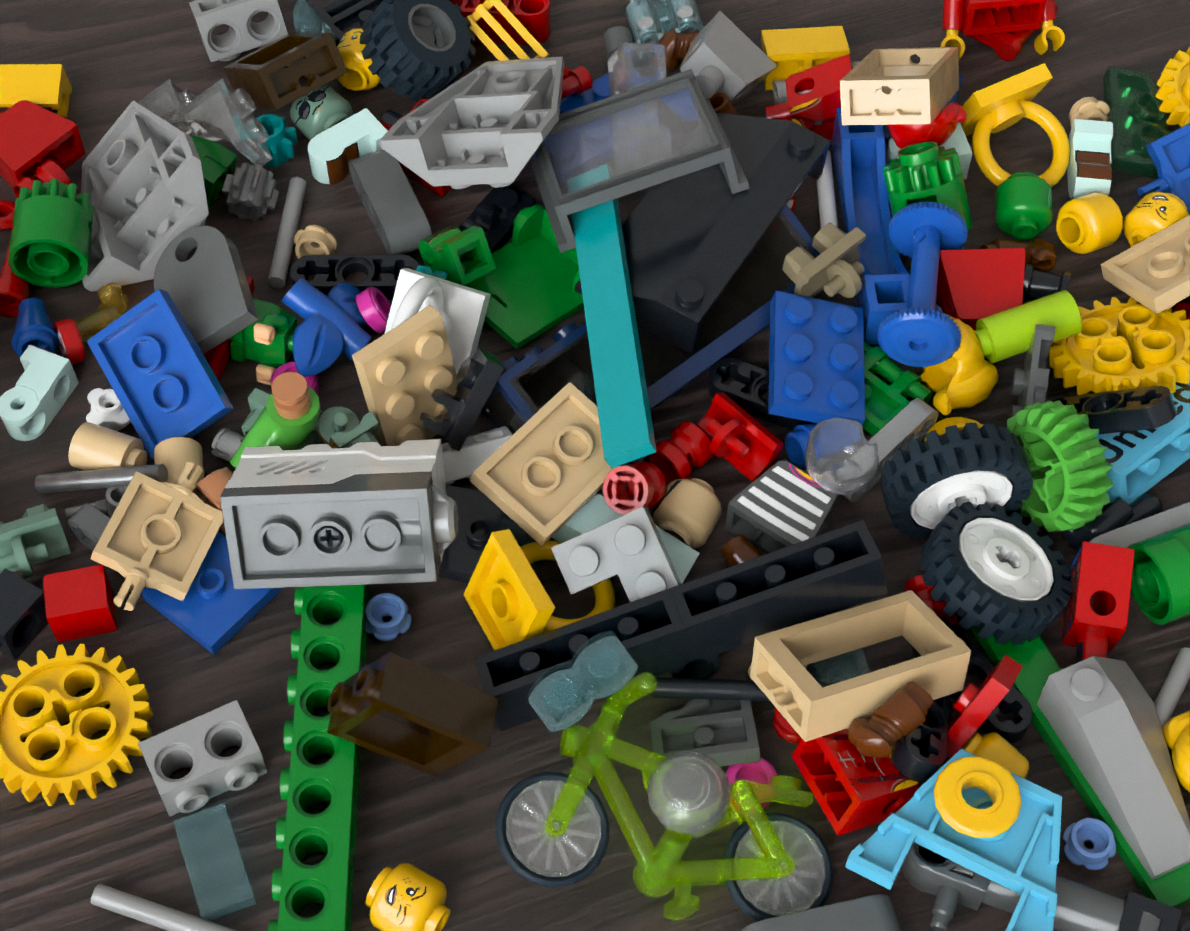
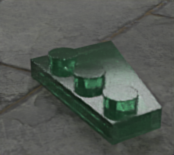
[1103,66,1171,179]

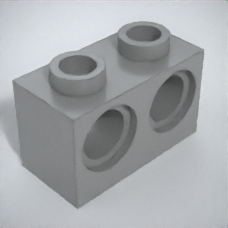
[189,0,288,62]
[138,700,267,817]

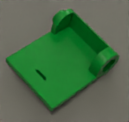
[464,204,584,349]

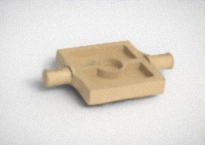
[91,462,224,611]

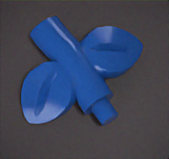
[281,277,372,377]

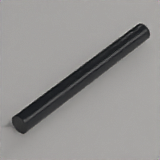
[653,677,835,701]

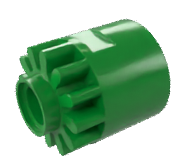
[882,142,973,231]
[8,179,94,288]
[1127,523,1190,625]

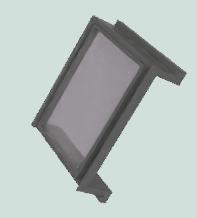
[530,69,750,253]

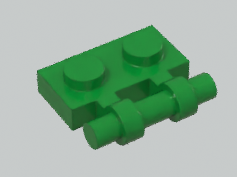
[861,341,933,436]

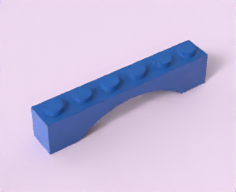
[831,108,910,345]

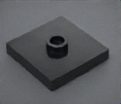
[438,485,532,583]

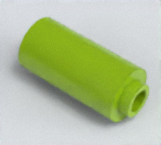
[975,290,1082,363]

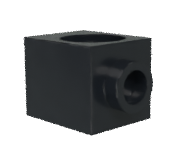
[0,568,48,660]

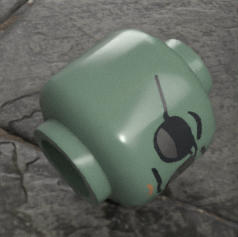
[290,84,353,140]

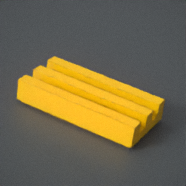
[467,0,550,61]

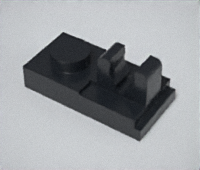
[458,185,536,254]
[420,348,504,451]

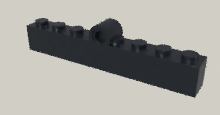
[474,520,887,731]

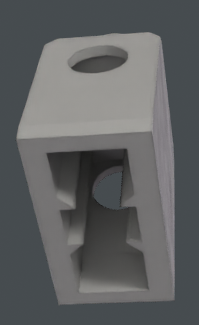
[680,11,777,104]

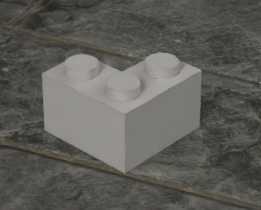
[551,507,681,602]

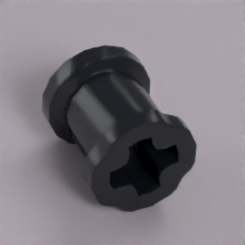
[1022,263,1071,303]

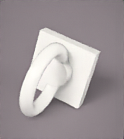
[385,268,491,374]

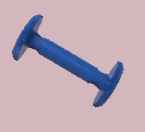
[877,202,968,367]

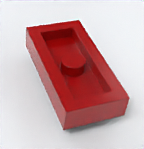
[947,654,1023,758]

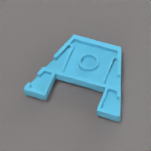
[845,749,1062,931]

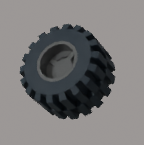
[360,0,476,101]

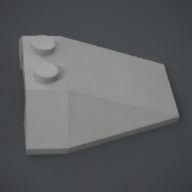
[380,56,565,189]
[81,100,209,292]

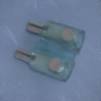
[625,0,704,54]

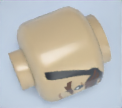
[651,478,722,549]

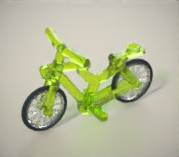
[496,672,833,921]

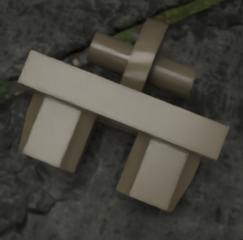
[782,222,866,298]

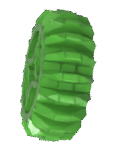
[1006,400,1114,532]

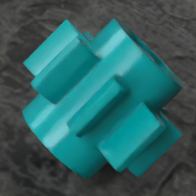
[243,114,298,167]

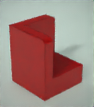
[43,564,118,642]

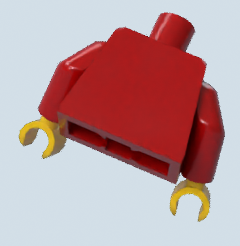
[940,0,1065,61]

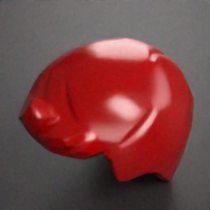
[887,102,967,149]

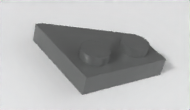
[1009,324,1055,418]
[649,674,761,775]

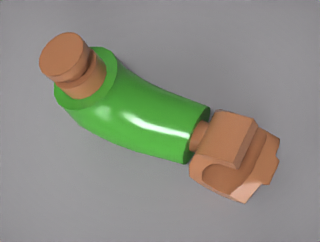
[197,372,321,534]

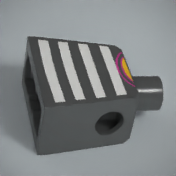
[725,459,838,554]

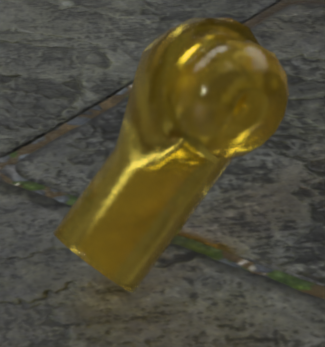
[75,283,128,342]

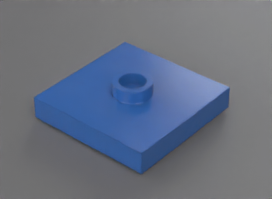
[141,532,283,655]

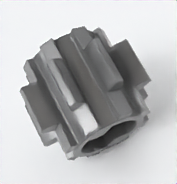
[222,163,279,221]

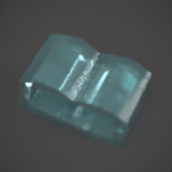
[528,631,638,732]

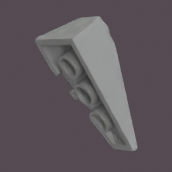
[1037,656,1190,880]

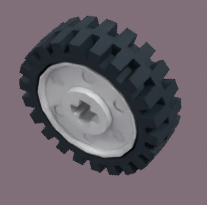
[880,423,1033,540]
[919,502,1072,645]

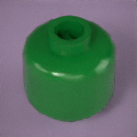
[995,172,1053,240]

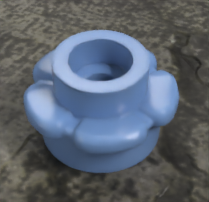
[365,593,412,641]
[1063,818,1116,870]

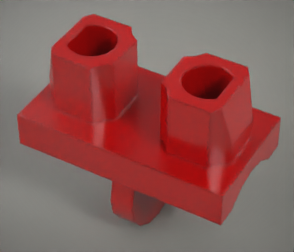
[696,393,784,482]

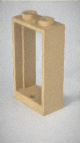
[840,47,959,125]
[750,590,971,742]

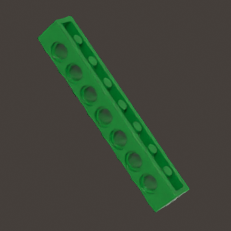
[268,584,370,931]

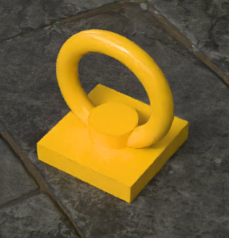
[960,63,1070,188]
[463,529,615,651]

